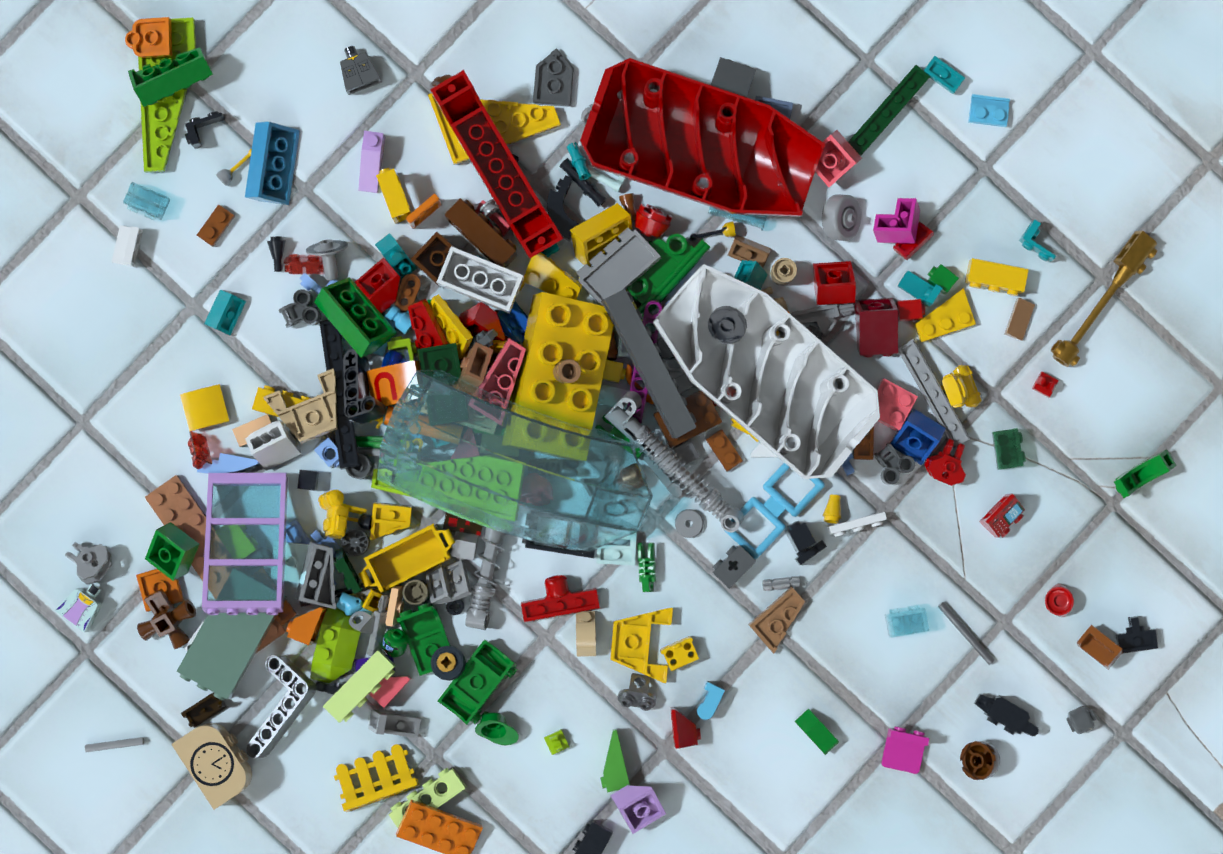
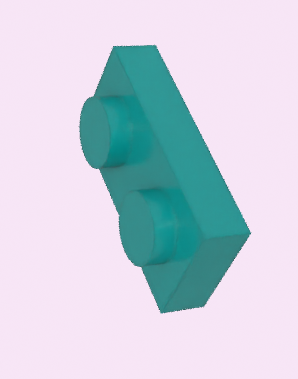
[924,56,965,94]

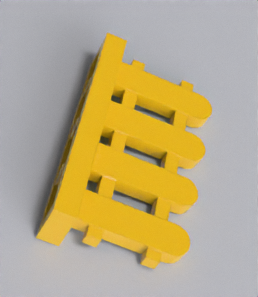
[334,744,420,812]

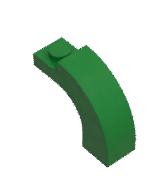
[1114,449,1177,499]

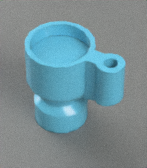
[385,305,412,335]

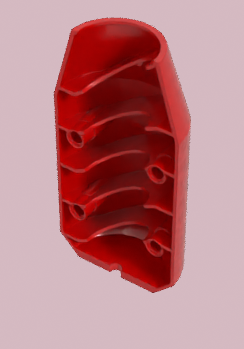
[580,58,826,217]

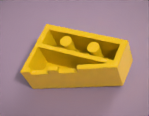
[570,203,633,267]

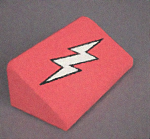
[475,200,510,238]

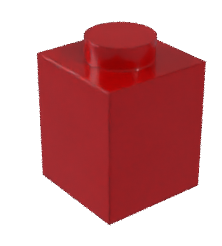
[896,299,925,322]

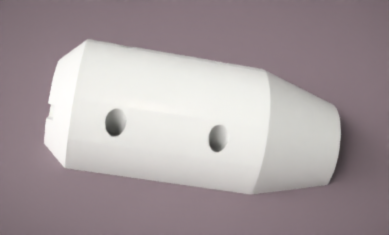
[653,264,880,479]

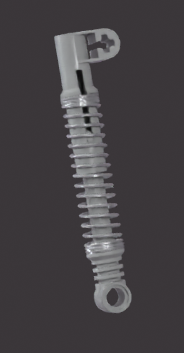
[604,391,744,533]

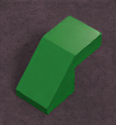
[794,708,839,755]

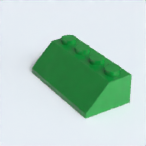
[314,277,396,358]

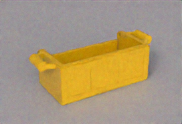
[359,524,456,593]

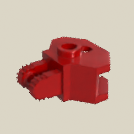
[924,439,966,486]

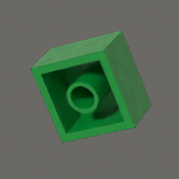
[145,522,199,581]

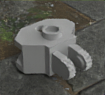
[65,542,111,585]

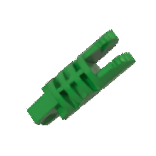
[637,542,656,592]

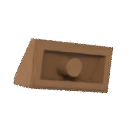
[728,235,771,268]
[1004,298,1035,341]

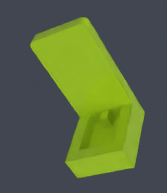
[387,336,417,361]

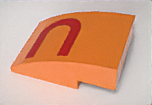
[366,360,426,407]

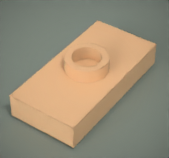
[385,585,404,627]

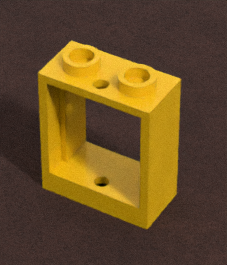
[376,168,412,224]

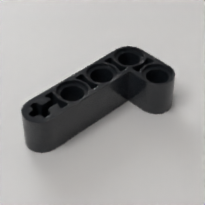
[343,349,386,424]

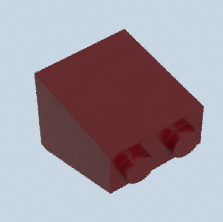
[854,298,898,357]

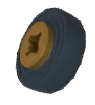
[431,645,466,681]

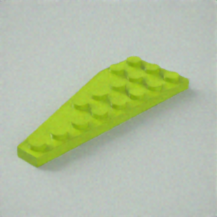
[138,17,196,173]

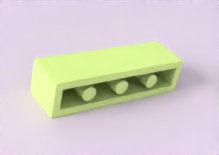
[323,650,396,723]

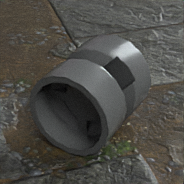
[346,454,373,480]

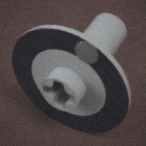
[306,239,348,280]

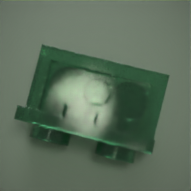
[992,428,1026,470]

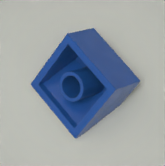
[890,408,946,465]

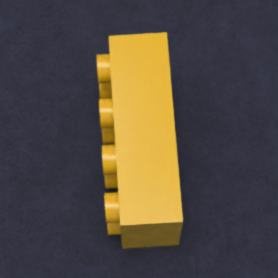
[502,292,614,461]

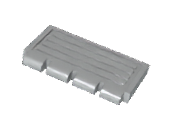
[576,228,661,306]

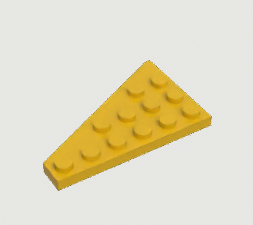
[428,93,561,165]

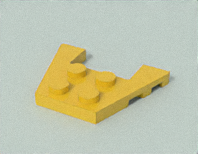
[610,608,673,683]

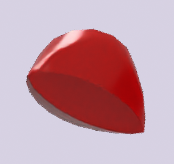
[1045,583,1074,617]

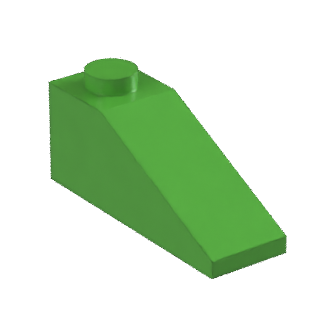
[600,729,630,793]

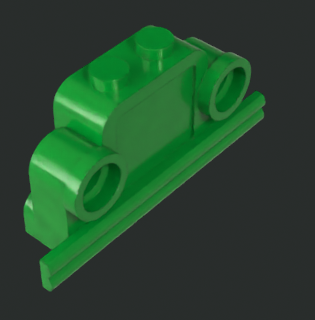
[627,234,710,320]

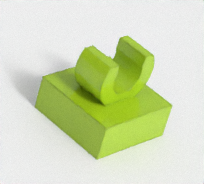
[544,729,570,755]

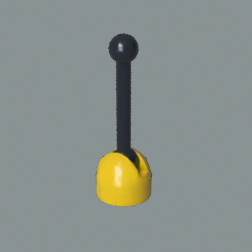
[690,221,736,241]

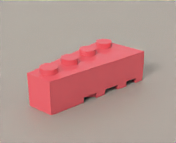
[468,338,526,425]

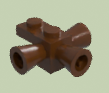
[137,589,196,649]

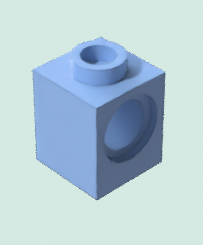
[314,437,340,468]

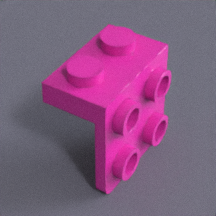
[881,726,930,774]

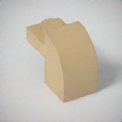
[576,611,596,657]

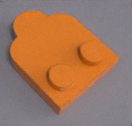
[125,17,172,58]

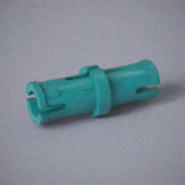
[567,142,591,180]

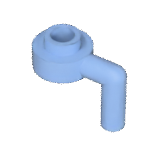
[299,273,338,294]

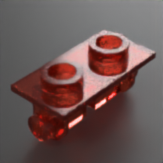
[284,254,324,274]
[188,431,212,469]

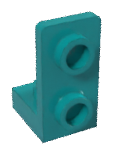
[1019,219,1056,262]
[898,271,943,307]

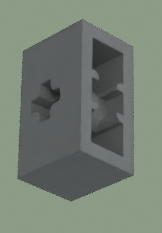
[712,545,756,589]

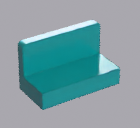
[734,260,768,290]
[204,290,246,336]

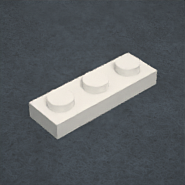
[827,512,887,537]

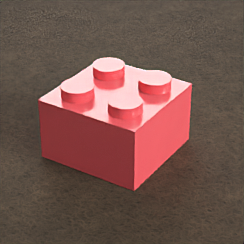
[815,130,862,187]
[876,378,918,431]

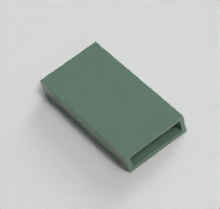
[176,569,287,701]

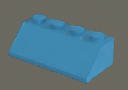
[245,122,300,205]

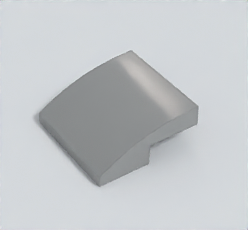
[424,560,472,605]

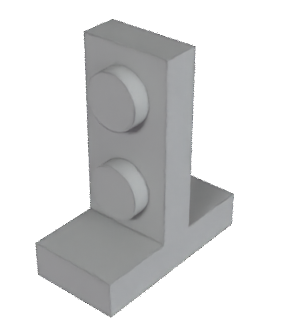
[368,709,421,738]

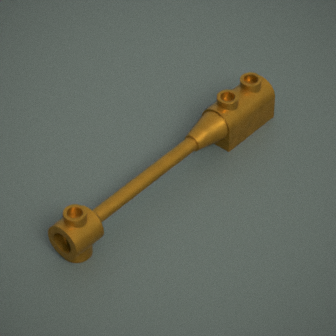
[1051,231,1157,367]

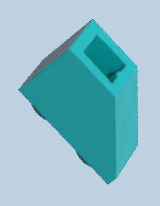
[375,233,417,279]

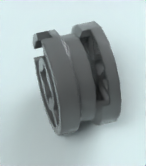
[341,529,370,556]

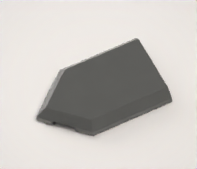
[533,48,574,107]

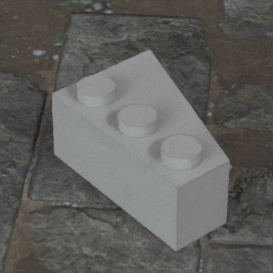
[295,542,336,609]

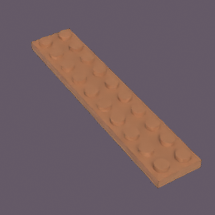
[145,475,286,653]

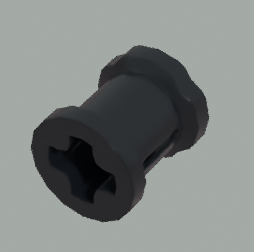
[446,599,464,615]

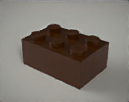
[653,390,722,449]

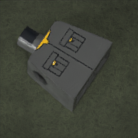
[340,46,382,95]

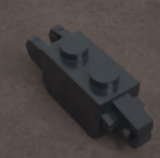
[974,694,1039,737]

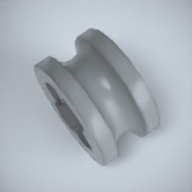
[480,199,499,218]

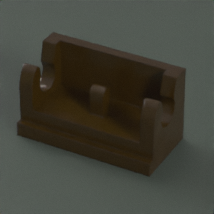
[181,692,227,728]

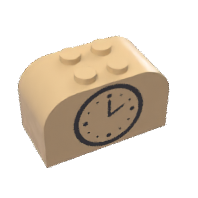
[171,723,252,810]

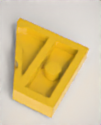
[370,502,412,540]

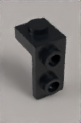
[185,111,225,149]

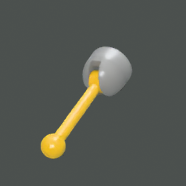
[216,149,252,186]

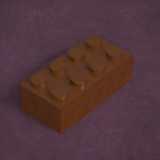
[444,198,518,268]

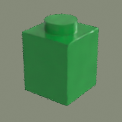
[927,264,959,295]

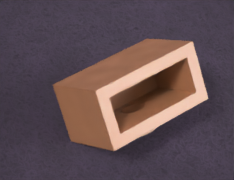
[458,342,493,391]

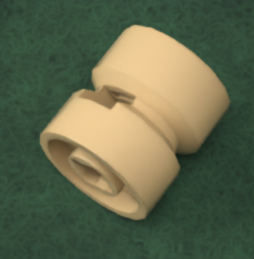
[770,258,797,286]

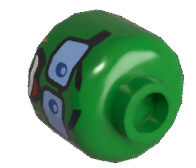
[382,629,408,658]

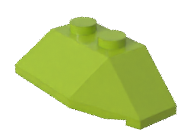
[310,607,361,683]

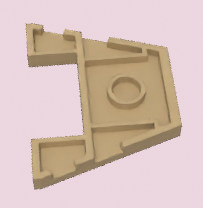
[263,369,338,444]

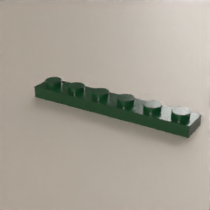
[848,65,930,156]

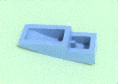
[197,453,260,474]

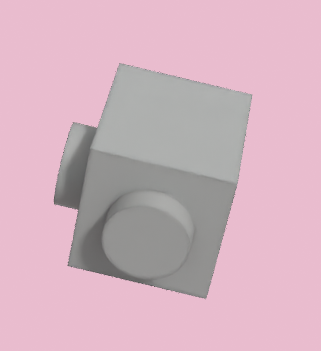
[450,531,479,560]

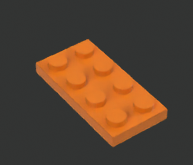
[396,799,483,854]

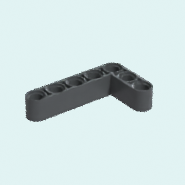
[246,655,316,758]

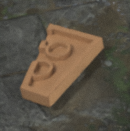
[748,587,805,654]

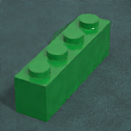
[128,47,213,107]

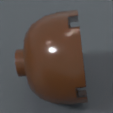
[960,741,1000,780]

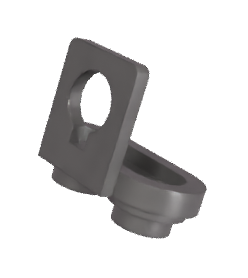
[618,673,656,711]

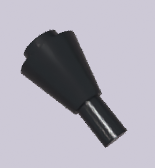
[267,236,286,272]

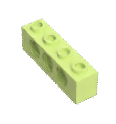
[388,768,466,828]

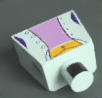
[54,584,102,632]

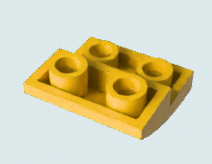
[180,384,229,432]

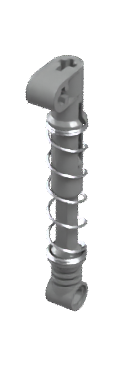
[465,455,519,630]

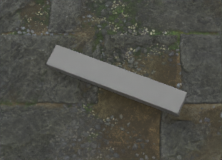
[898,339,971,448]

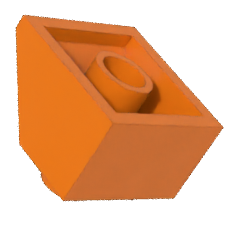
[286,607,327,645]

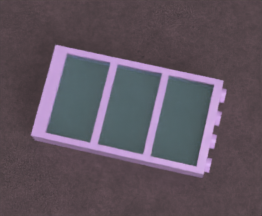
[202,473,288,615]

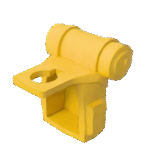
[941,365,982,408]
[318,490,367,539]

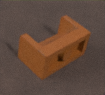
[1077,625,1123,670]

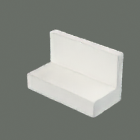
[112,225,143,267]

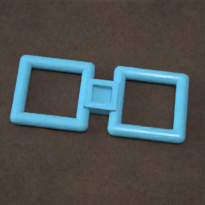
[724,463,825,559]

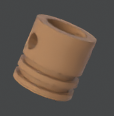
[553,359,581,383]

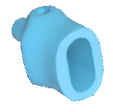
[336,592,373,616]

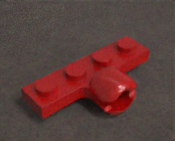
[521,575,600,622]

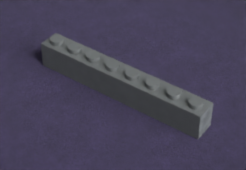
[601,289,696,439]

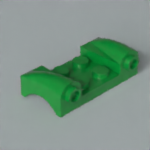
[438,639,518,725]

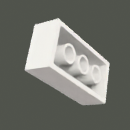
[437,246,524,314]

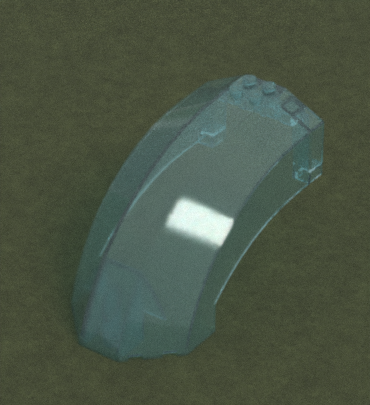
[377,370,653,551]

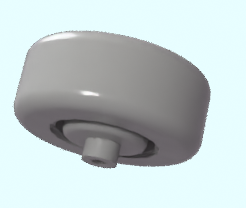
[822,194,861,241]

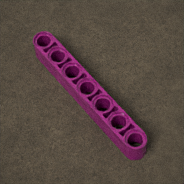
[626,300,663,424]

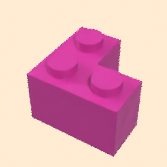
[873,198,920,243]

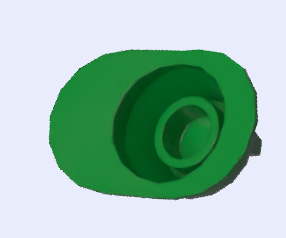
[475,711,519,746]

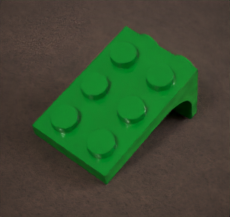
[397,603,450,676]

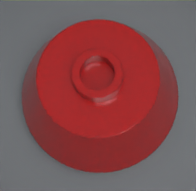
[635,203,673,237]

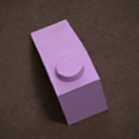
[358,131,386,193]

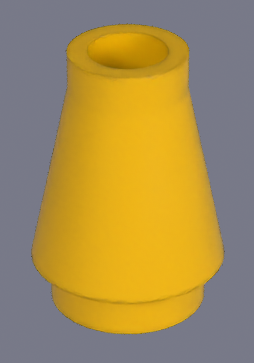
[822,494,841,524]

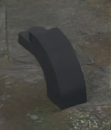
[547,175,578,242]

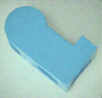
[697,681,725,720]

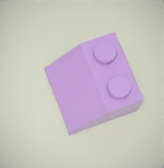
[610,785,666,834]

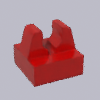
[1032,372,1059,398]

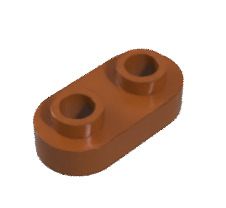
[395,274,421,312]

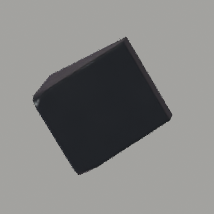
[297,470,319,491]

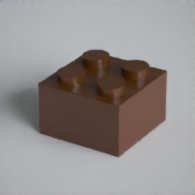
[411,232,453,288]

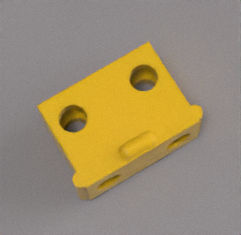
[660,636,699,671]

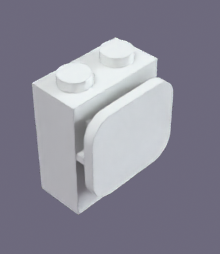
[245,421,301,471]

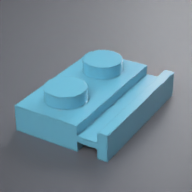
[968,94,1010,127]

